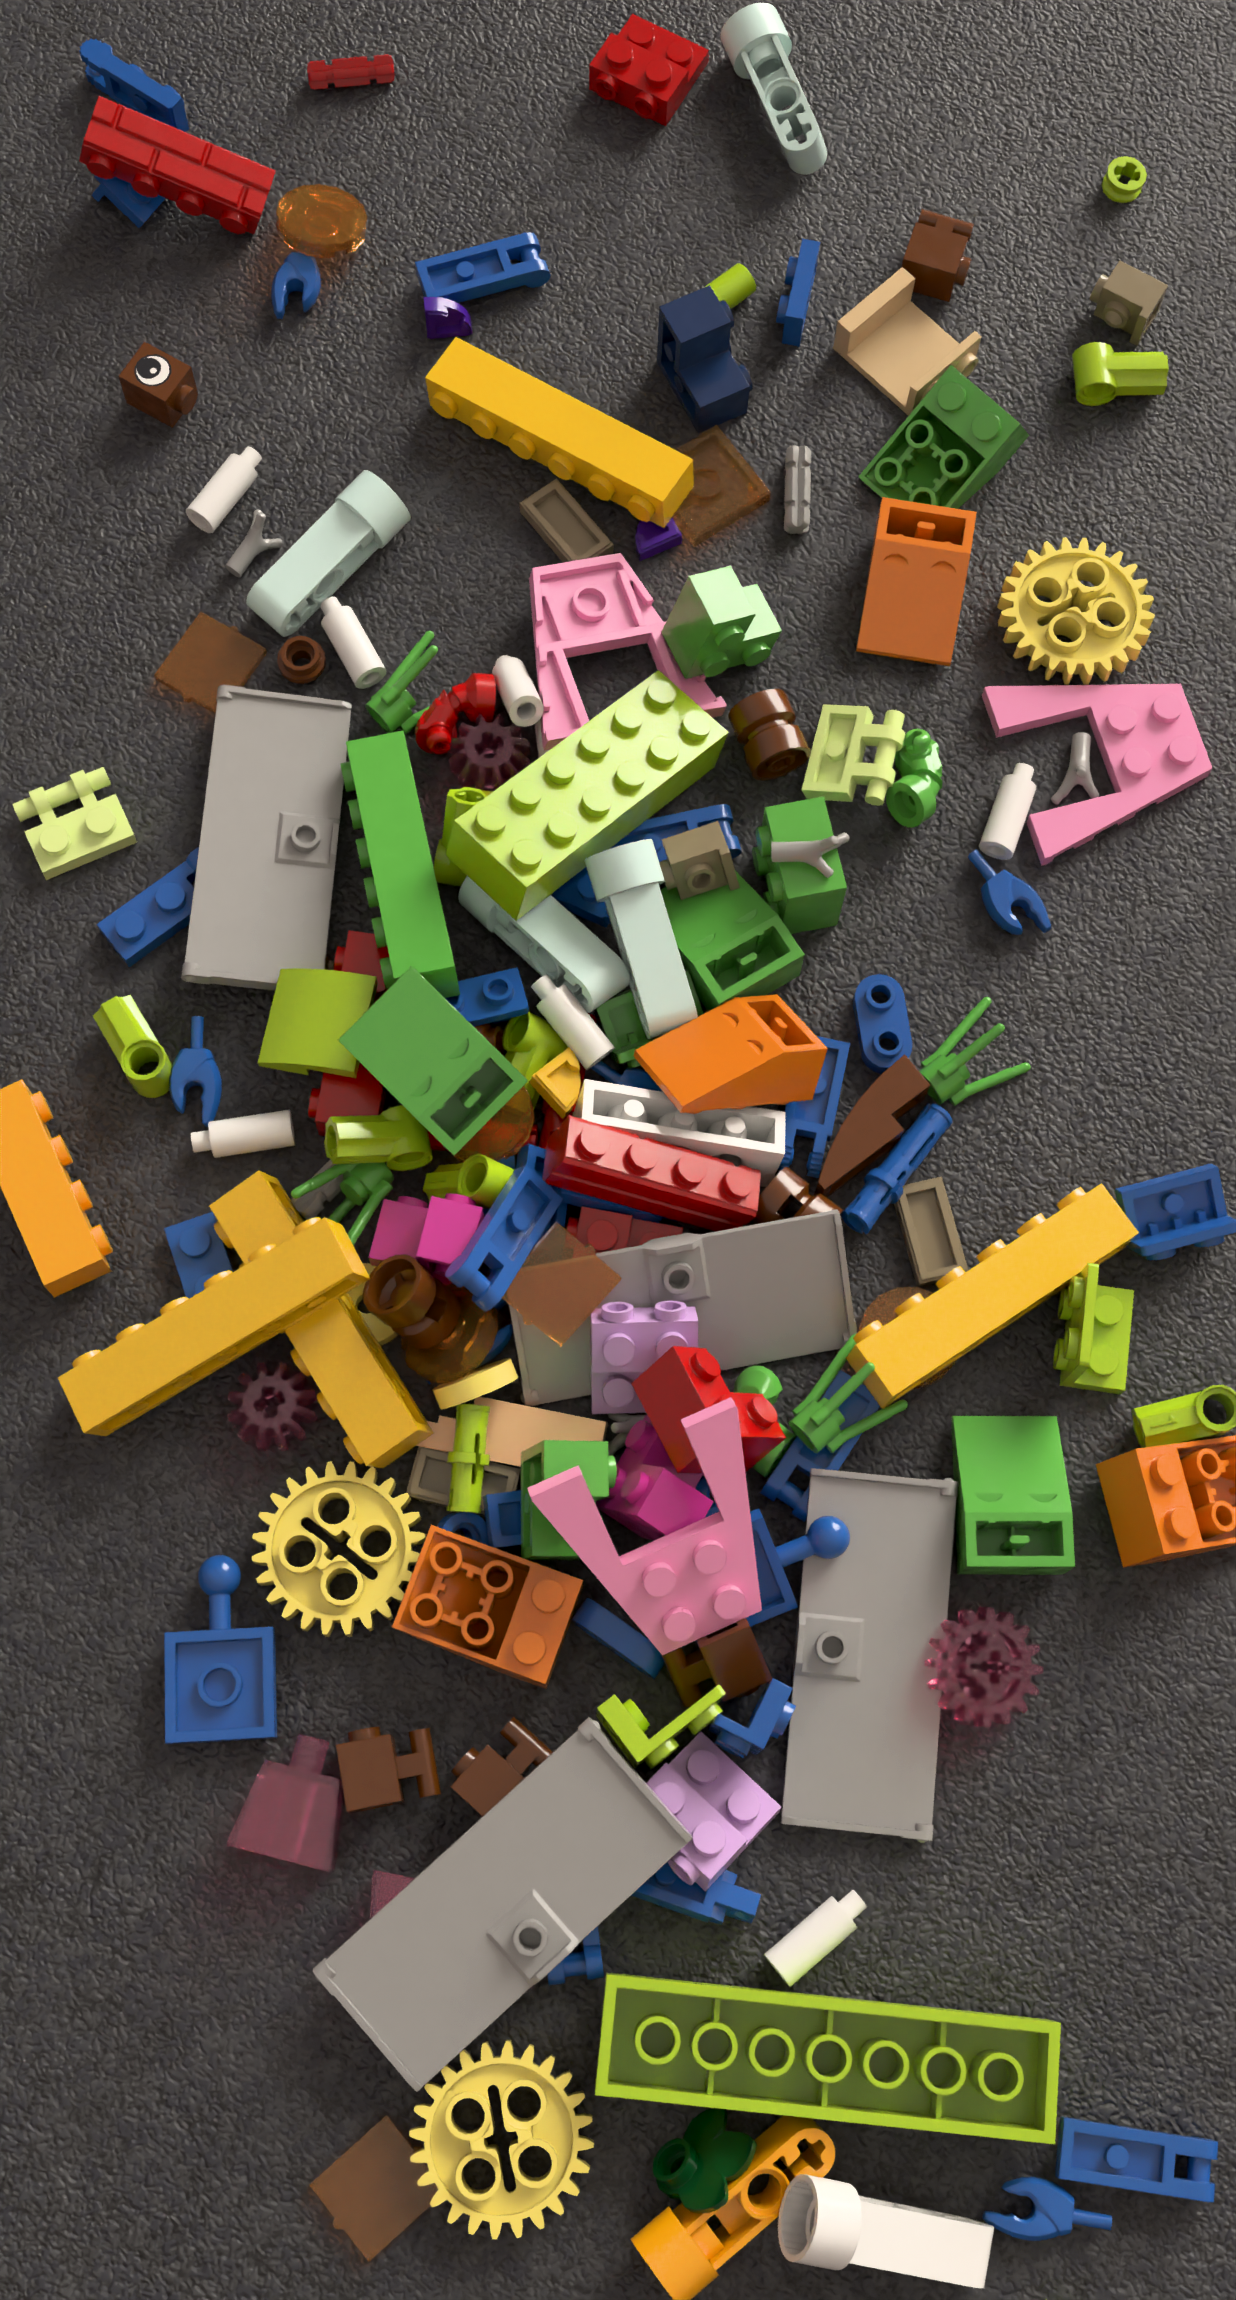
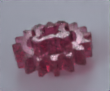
[925,1607,1043,1727]

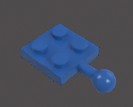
[697,1508,850,1646]
[164,1555,277,1745]

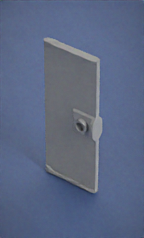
[181,685,352,991]
[506,1209,858,1407]
[780,1468,959,1843]
[313,1717,693,2092]

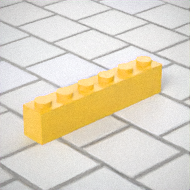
[425,337,694,528]
[209,1170,434,1468]
[846,1183,1139,1409]
[58,1217,370,1436]

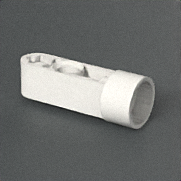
[778,2174,994,2288]

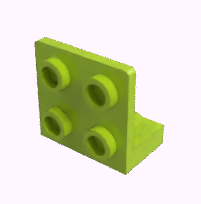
[1053,1263,1134,1395]
[596,1685,726,1769]

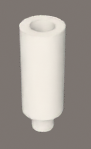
[186,446,262,533]
[320,597,387,689]
[492,655,544,727]
[979,763,1036,860]
[531,974,615,1070]
[191,1109,296,1158]
[764,1890,867,1987]

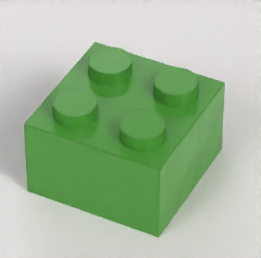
[752,796,847,934]

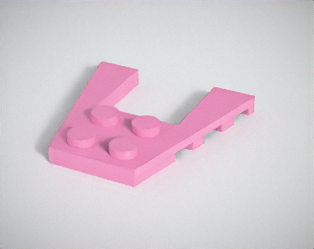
[529,553,727,751]
[982,684,1212,866]
[527,1397,762,1655]

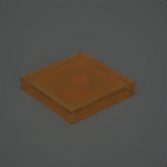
[672,425,771,547]

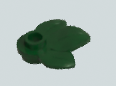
[653,2108,757,2213]

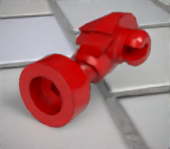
[415,673,496,755]

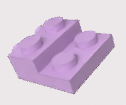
[590,1300,698,1414]
[646,1731,781,1892]

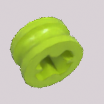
[1102,156,1147,203]

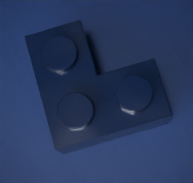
[657,285,753,434]

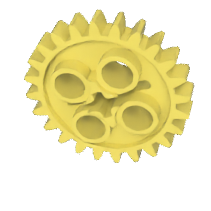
[997,537,1155,685]
[252,1461,426,1637]
[409,2040,594,2240]

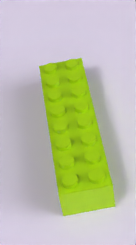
[595,1972,1061,2144]

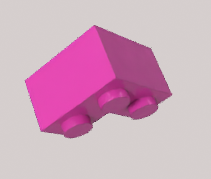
[369,1193,484,1292]
[596,1415,714,1541]

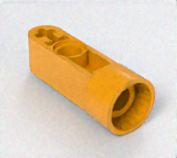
[631,2116,835,2300]

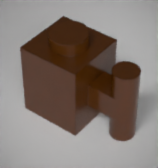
[901,209,974,302]
[661,1618,772,1707]
[451,1717,553,1816]
[336,1727,441,1814]

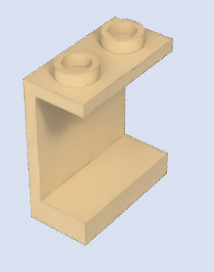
[833,267,982,416]

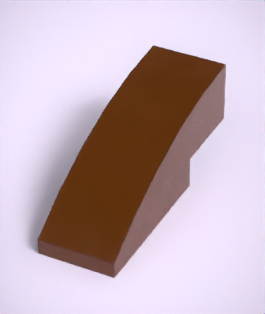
[813,1054,930,1198]

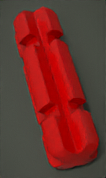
[307,54,395,90]

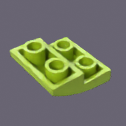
[258,968,378,1078]

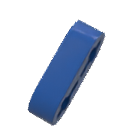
[571,1598,665,1680]

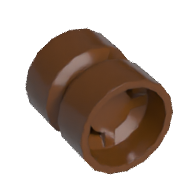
[728,689,811,781]
[750,1167,844,1225]
[363,1254,460,1349]

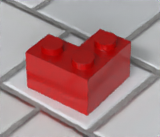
[631,1346,786,1474]

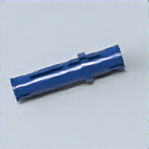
[841,1103,953,1234]

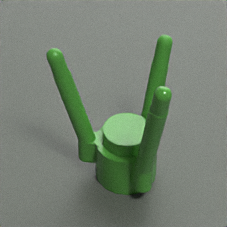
[365,631,438,734]
[919,997,1031,1106]
[291,1162,394,1246]
[789,1334,908,1453]

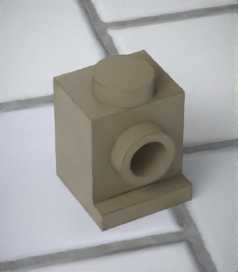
[1089,261,1168,346]
[659,821,740,900]

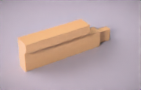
[416,1397,608,1467]

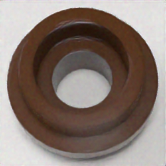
[277,636,326,684]

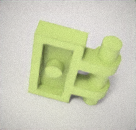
[801,704,905,806]
[12,767,137,880]

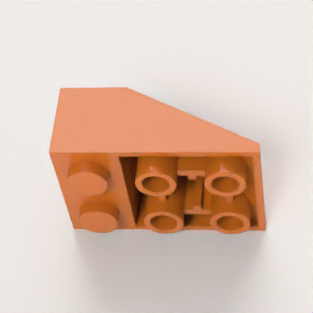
[856,497,977,666]
[634,994,828,1114]
[1095,1435,1236,1568]
[392,1525,583,1689]

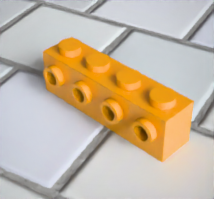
[0,1080,113,1298]

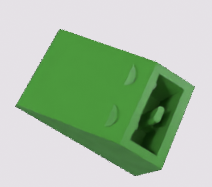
[858,365,1029,509]
[661,871,805,1011]
[338,966,528,1155]
[952,1416,1075,1575]

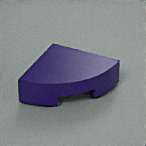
[423,297,473,339]
[635,518,682,561]

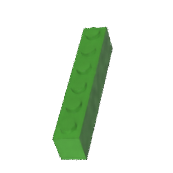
[340,730,460,998]

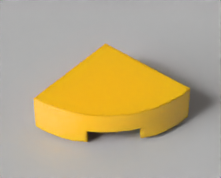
[529,1047,581,1119]

